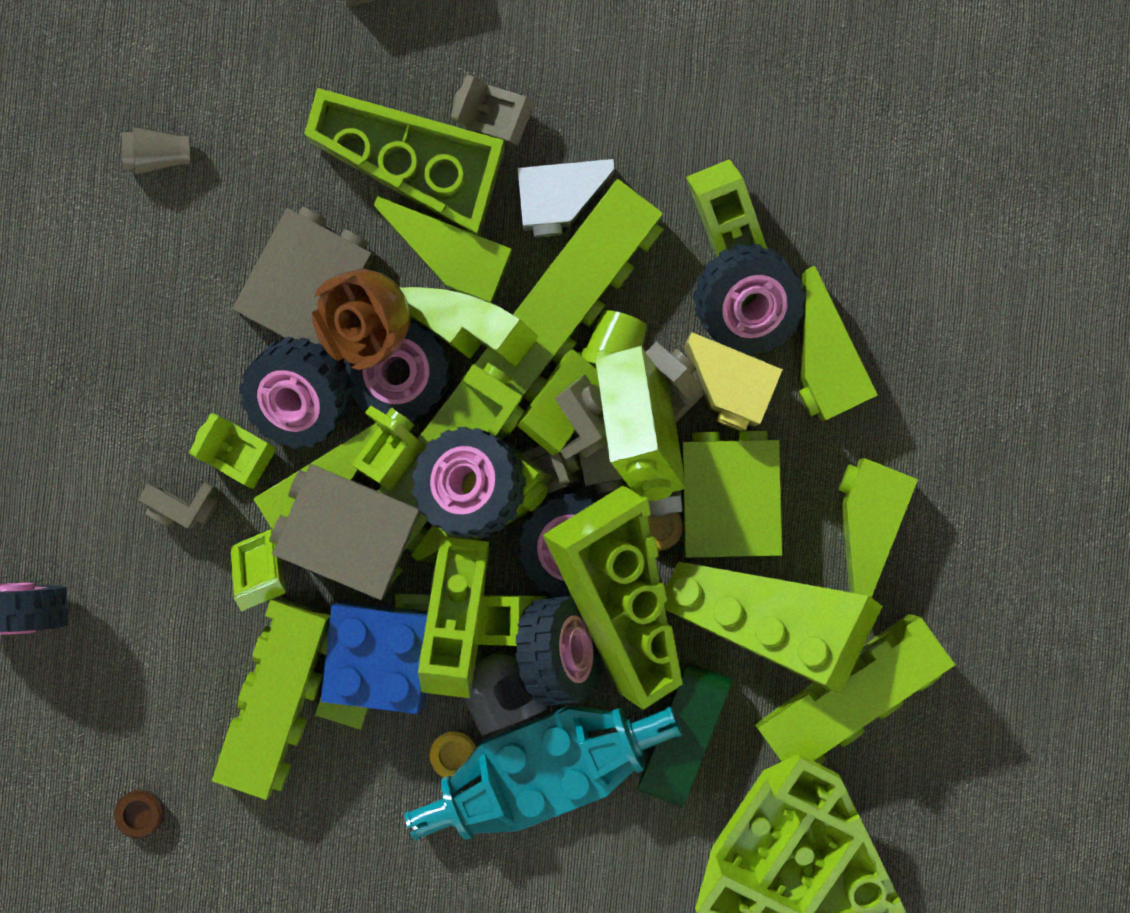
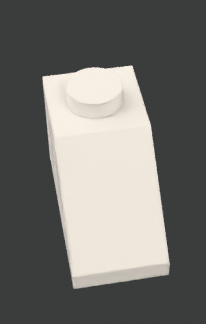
[518,159,614,237]

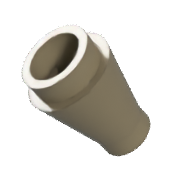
[121,127,190,175]

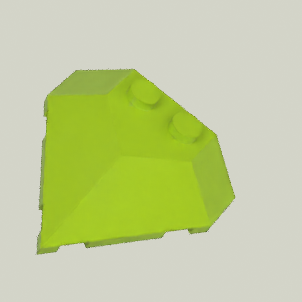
[695,754,906,913]

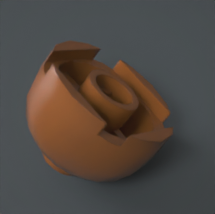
[312,268,410,370]

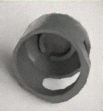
[462,652,549,735]

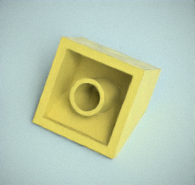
[684,332,783,432]

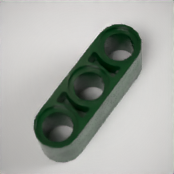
[637,661,732,808]

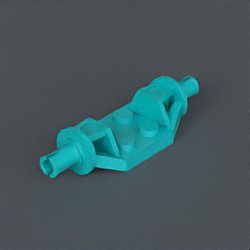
[404,705,683,841]

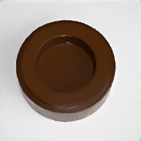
[114,789,164,839]

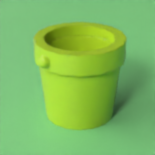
[578,310,647,369]

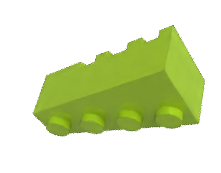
[304,88,505,236]
[543,486,683,710]
[664,562,883,694]
[212,597,331,800]
[754,614,955,765]

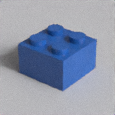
[321,601,428,714]

